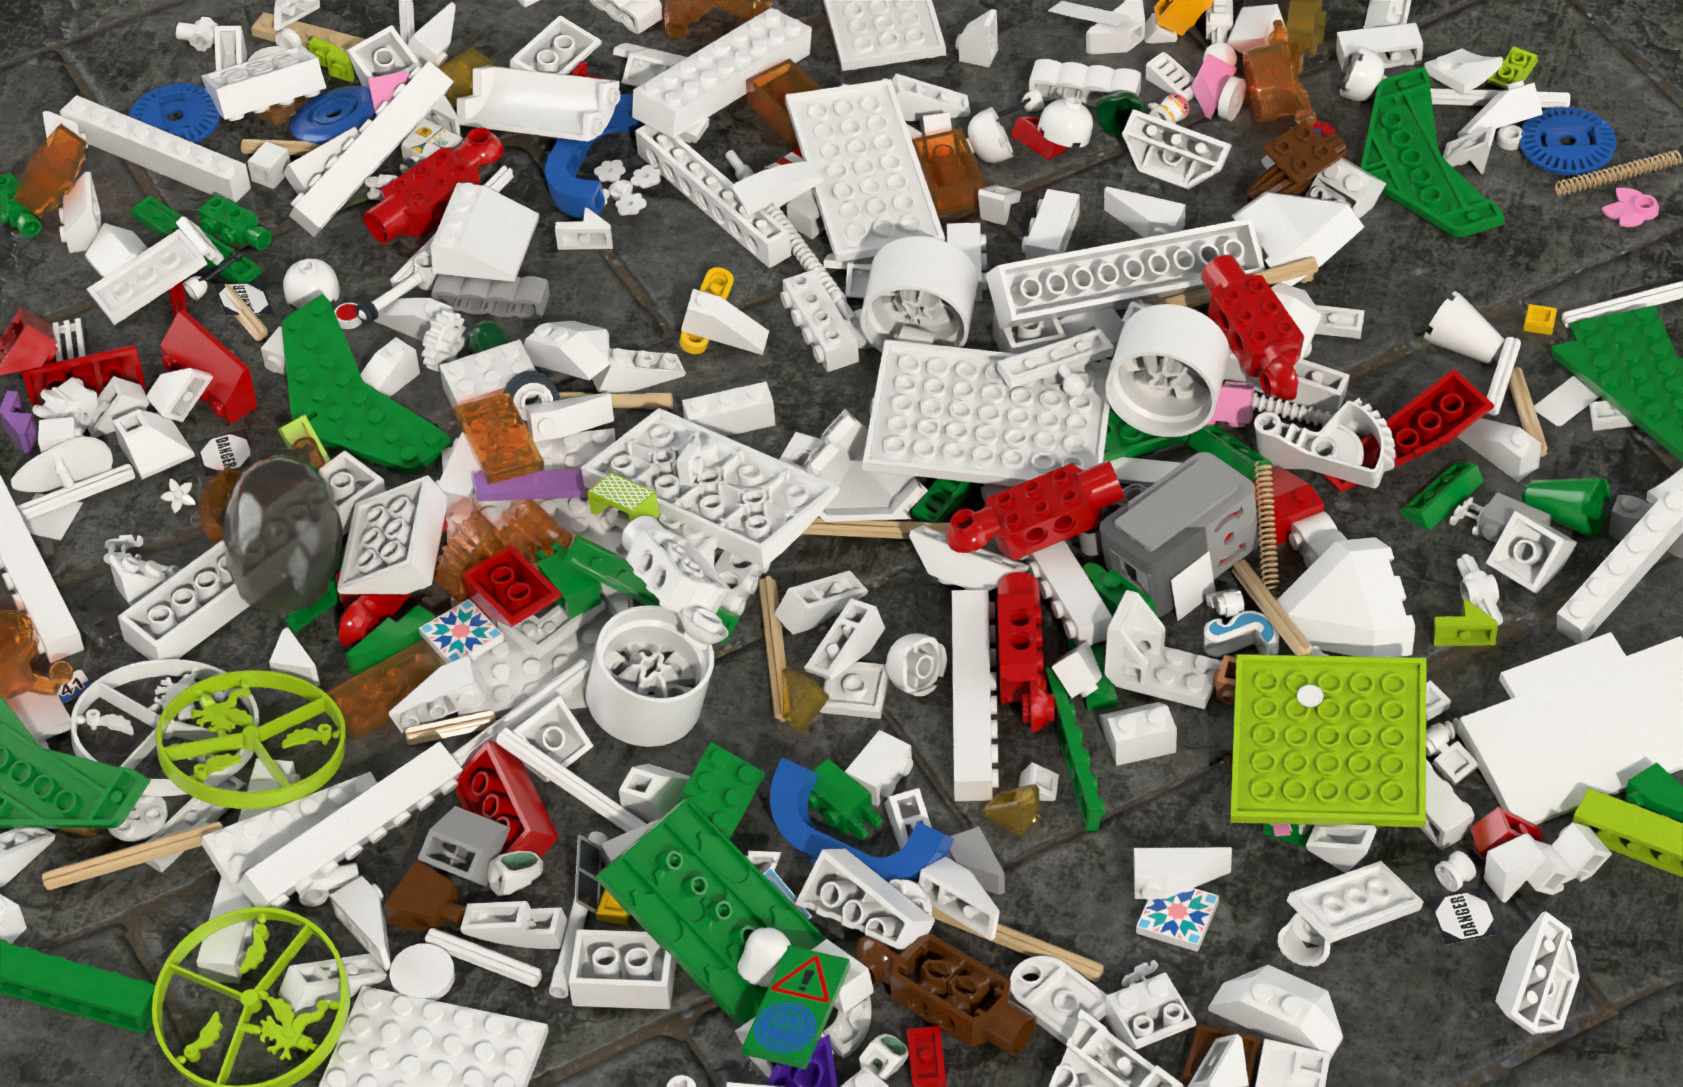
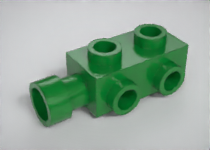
[0,172,41,238]
[197,194,272,251]

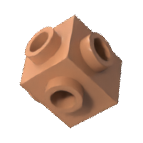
[1212,655,1237,706]

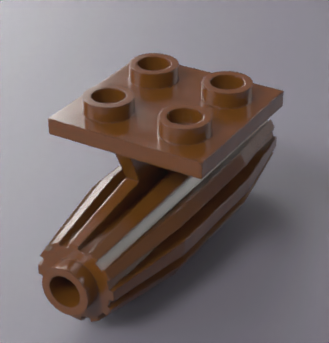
[1245,120,1348,204]

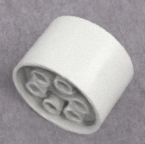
[860,236,978,352]
[1105,304,1230,437]
[586,605,714,747]

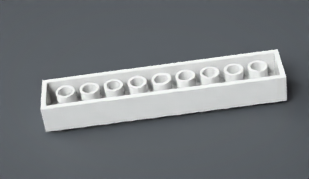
[986,218,1265,329]
[118,451,386,660]

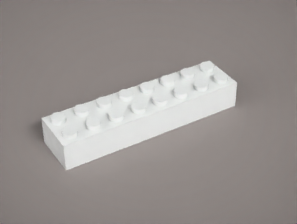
[632,8,812,138]

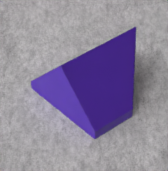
[765,1034,837,1087]

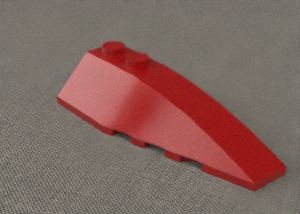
[1321,369,1494,493]

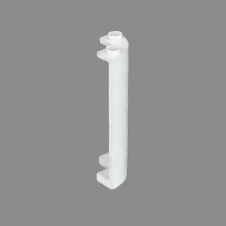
[457,66,620,141]

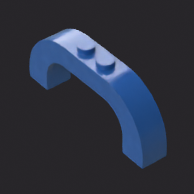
[545,94,644,219]
[770,757,954,883]

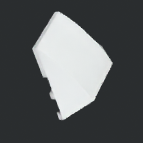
[1049,1009,1184,1087]

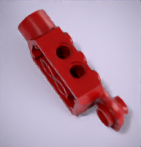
[363,127,504,245]
[945,460,1125,561]
[997,572,1054,734]

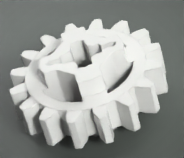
[422,310,466,372]

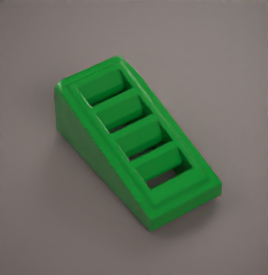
[912,479,972,523]

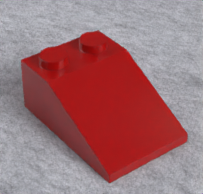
[1252,465,1324,546]
[461,544,562,628]

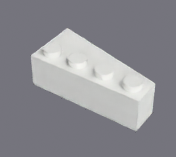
[795,849,935,949]

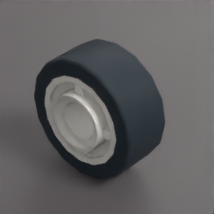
[503,371,560,428]

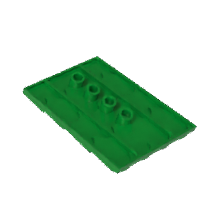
[594,799,826,1026]

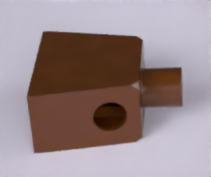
[384,860,466,933]

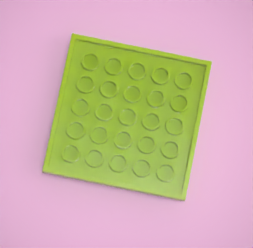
[1231,655,1426,827]

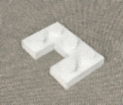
[497,597,606,659]

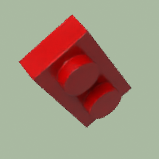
[907,1026,946,1087]

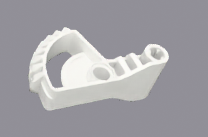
[1254,398,1396,488]

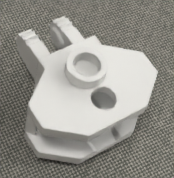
[32,377,98,433]

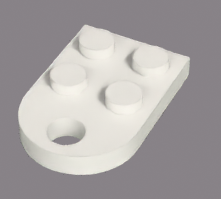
[1010,956,1107,1045]

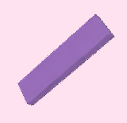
[472,470,589,501]

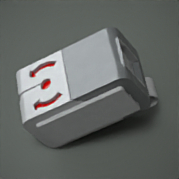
[1078,452,1259,617]

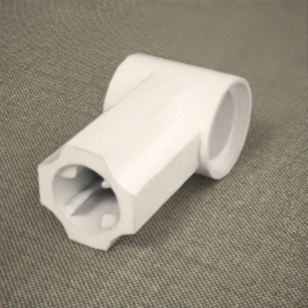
[298,863,359,907]

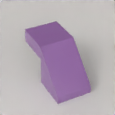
[0,391,38,454]

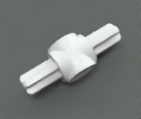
[1457,554,1503,625]

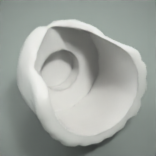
[1277,912,1331,967]
[737,927,791,987]

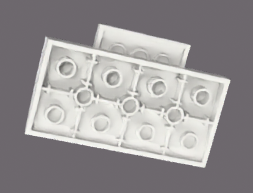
[581,408,839,568]
[1457,632,1683,825]

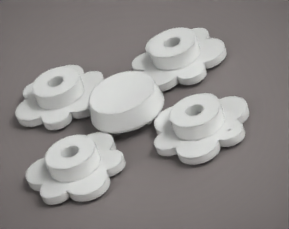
[594,160,661,216]

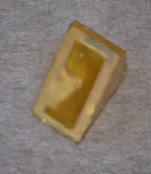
[782,667,830,734]
[981,784,1040,837]

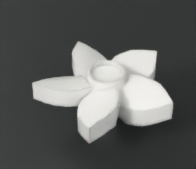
[160,478,195,513]

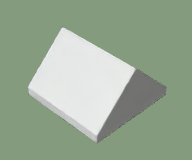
[1227,4,1288,70]
[85,223,148,278]
[512,695,593,782]

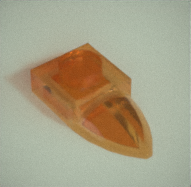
[260,97,312,125]

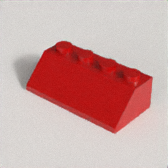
[0,306,58,375]
[160,309,258,424]
[22,345,146,409]
[454,740,559,858]

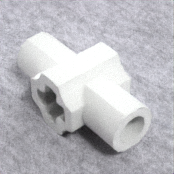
[176,17,218,51]

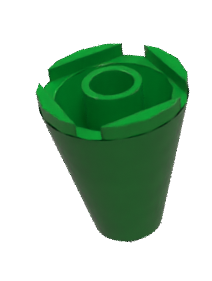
[1522,477,1610,537]

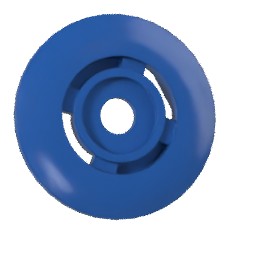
[129,83,222,144]
[290,86,376,145]
[1519,107,1616,175]

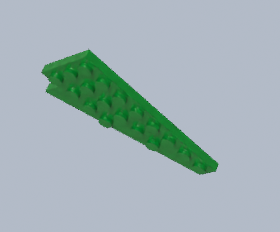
[1551,305,1683,462]

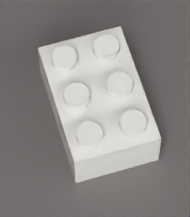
[439,339,538,426]
[569,929,676,1009]

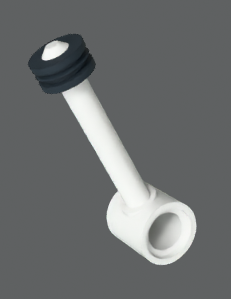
[355,251,438,325]

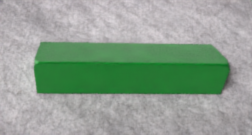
[1188,424,1273,481]
[1400,462,1483,530]

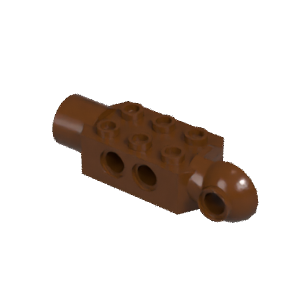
[854,934,1037,1056]

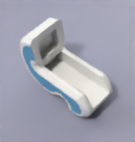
[1203,611,1279,658]

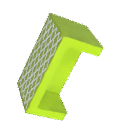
[587,472,660,522]

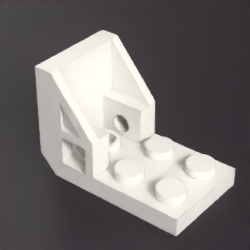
[1105,590,1222,709]

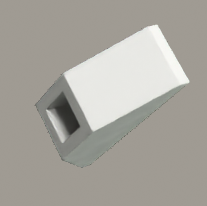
[1086,0,1145,54]
[108,554,182,606]

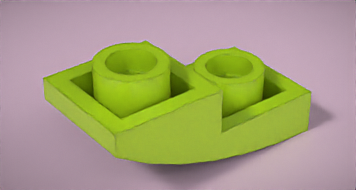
[308,37,355,82]
[1488,46,1538,90]

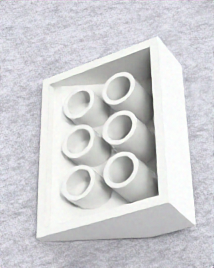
[201,45,326,121]
[431,183,539,282]
[337,475,448,594]

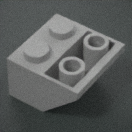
[418,806,510,887]

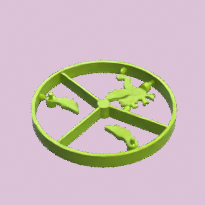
[156,670,346,809]
[152,907,350,1087]

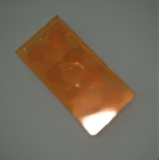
[453,393,545,485]
[326,639,447,741]

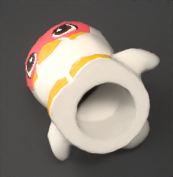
[1147,93,1189,124]

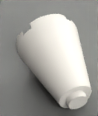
[1424,291,1505,364]

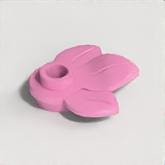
[1602,188,1659,227]

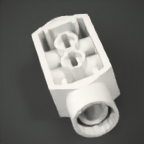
[622,516,730,650]

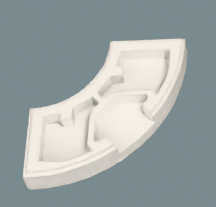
[824,995,872,1060]

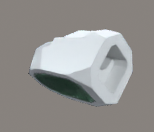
[487,850,543,896]
[859,1034,909,1080]

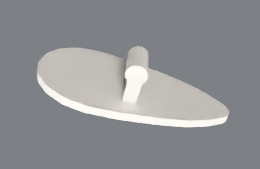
[11,436,113,492]

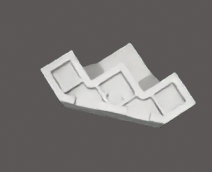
[1232,191,1364,286]
[803,409,928,522]
[1277,537,1415,657]

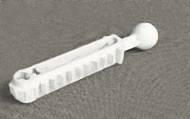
[1203,0,1237,66]

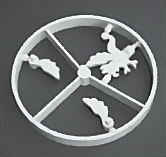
[71,659,259,796]

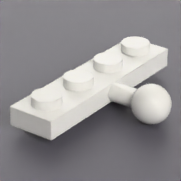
[1304,305,1365,358]
[997,328,1114,397]
[145,776,247,873]

